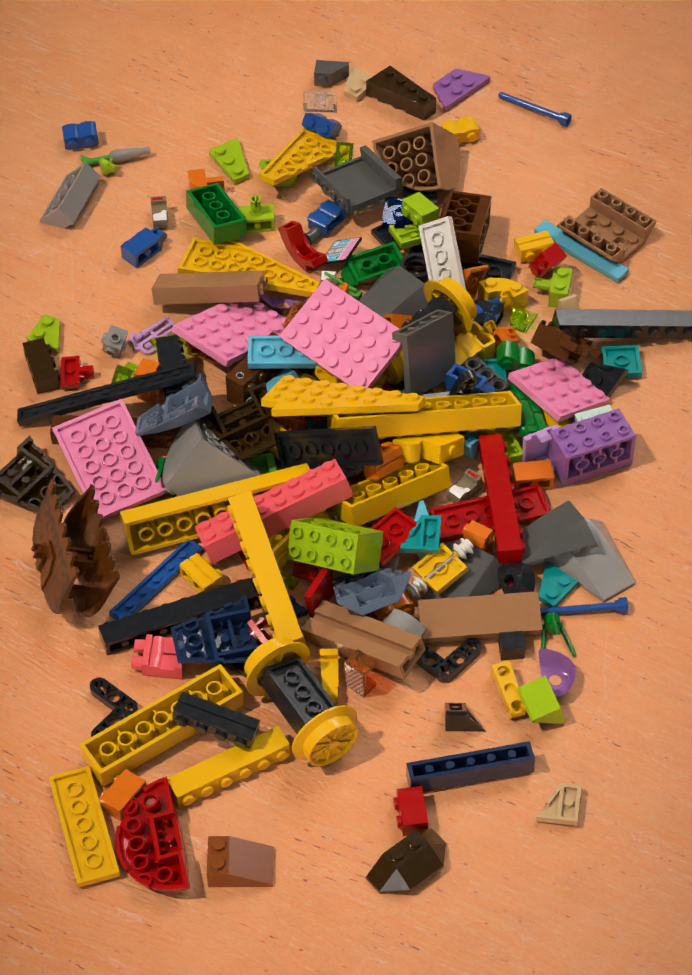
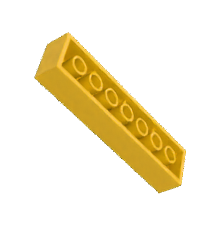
[227,490,307,646]
[79,664,244,787]

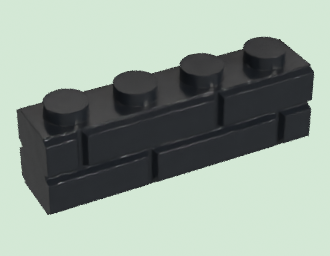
[173,692,260,749]

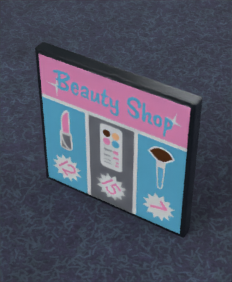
[322,237,362,265]

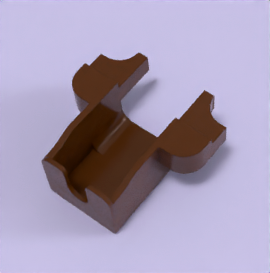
[530,320,602,363]

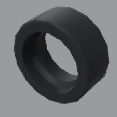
[400,253,429,283]

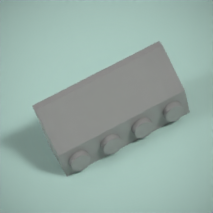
[39,163,101,228]

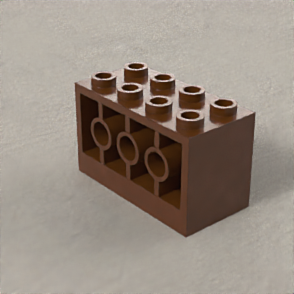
[438,190,492,264]

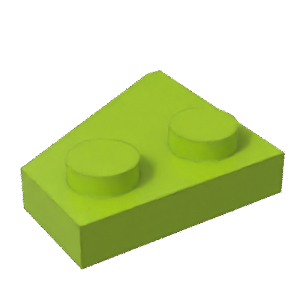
[389,225,422,249]
[26,314,61,354]

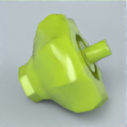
[99,157,119,176]

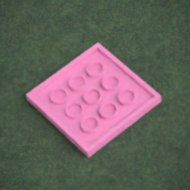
[507,357,610,422]

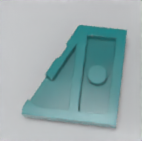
[400,515,441,554]
[538,562,578,608]

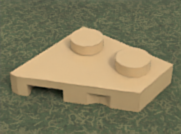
[344,67,372,102]
[536,783,582,826]

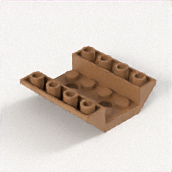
[557,188,656,264]

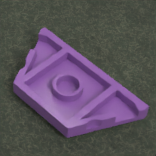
[433,68,490,112]

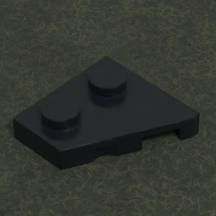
[582,362,629,398]

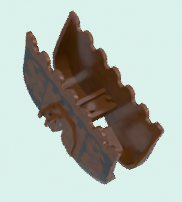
[31,479,120,617]

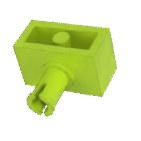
[401,192,440,226]
[238,195,275,233]
[533,266,573,308]

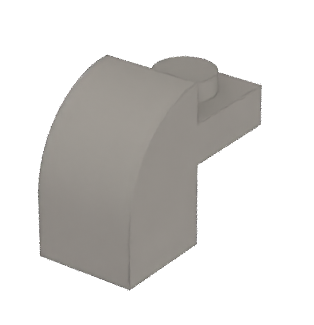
[383,609,426,636]

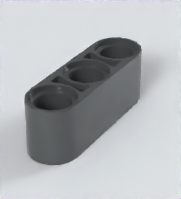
[465,356,507,392]

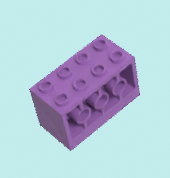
[547,408,636,487]

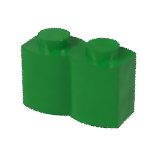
[497,340,535,371]

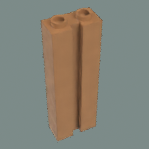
[151,270,268,305]
[414,591,543,644]
[301,600,426,679]

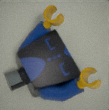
[472,290,513,335]

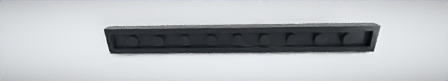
[17,361,197,426]

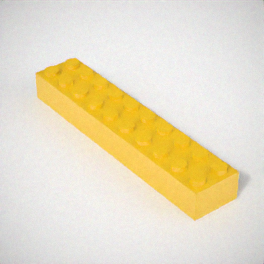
[327,391,522,439]
[120,463,310,556]

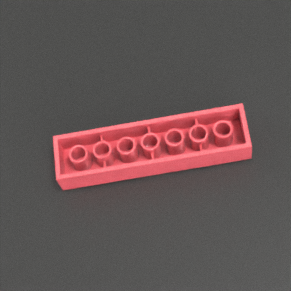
[195,459,354,564]

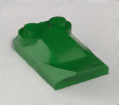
[340,241,408,286]

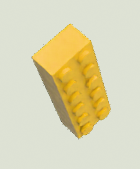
[333,458,451,526]

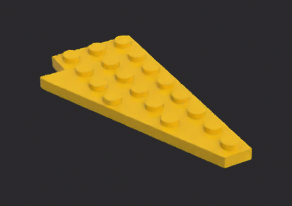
[178,237,320,298]
[261,375,425,417]

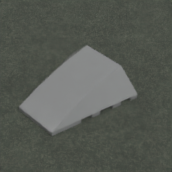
[545,518,635,602]

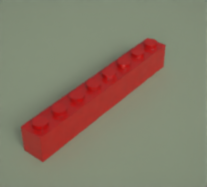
[479,434,526,564]

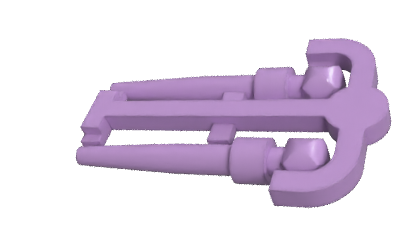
[129,316,176,355]

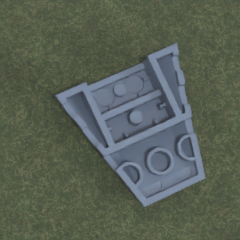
[135,373,213,436]
[332,567,412,615]

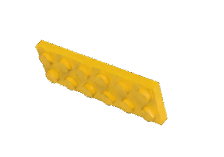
[48,766,120,888]

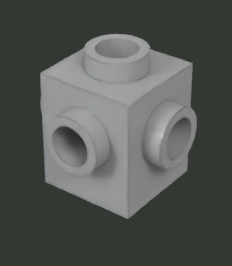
[101,325,128,356]

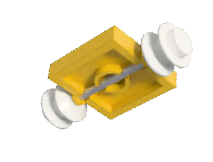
[406,538,474,598]

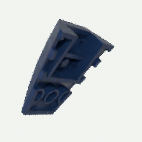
[171,595,258,663]

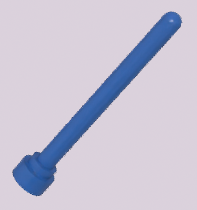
[498,92,572,127]
[540,597,628,616]

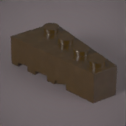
[366,66,436,121]

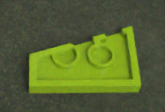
[209,138,249,185]

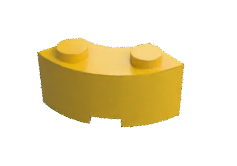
[478,278,528,312]

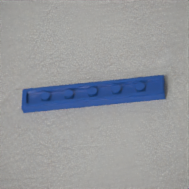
[109,540,203,620]

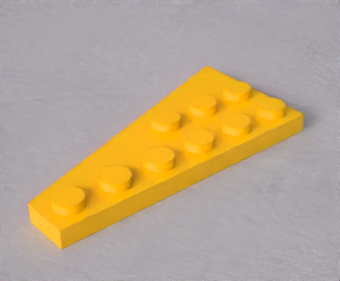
[258,128,348,186]

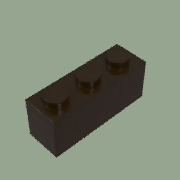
[22,338,61,394]

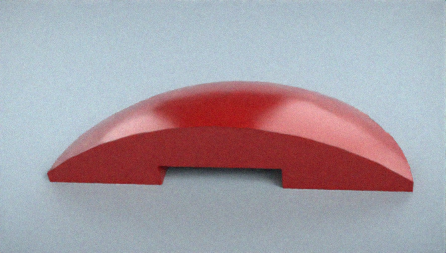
[115,776,190,892]

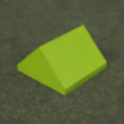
[517,675,566,724]

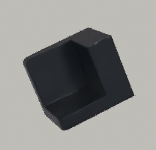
[498,631,526,661]

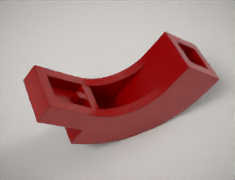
[278,221,328,271]

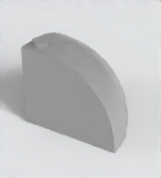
[162,419,262,496]

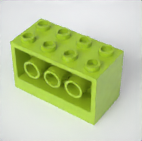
[287,517,384,574]

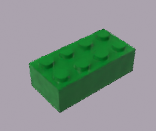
[186,183,246,245]

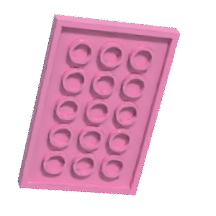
[279,279,402,388]
[172,302,290,367]
[52,399,167,520]

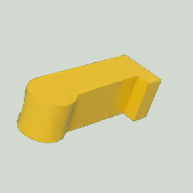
[320,648,339,705]
[491,660,526,719]

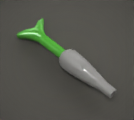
[80,146,151,166]

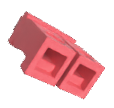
[131,634,185,680]

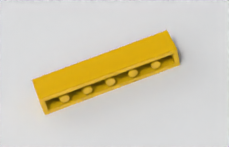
[168,726,291,808]

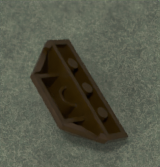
[366,829,446,894]

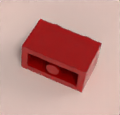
[528,242,567,278]
[393,786,428,836]

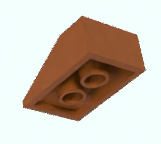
[207,836,274,887]

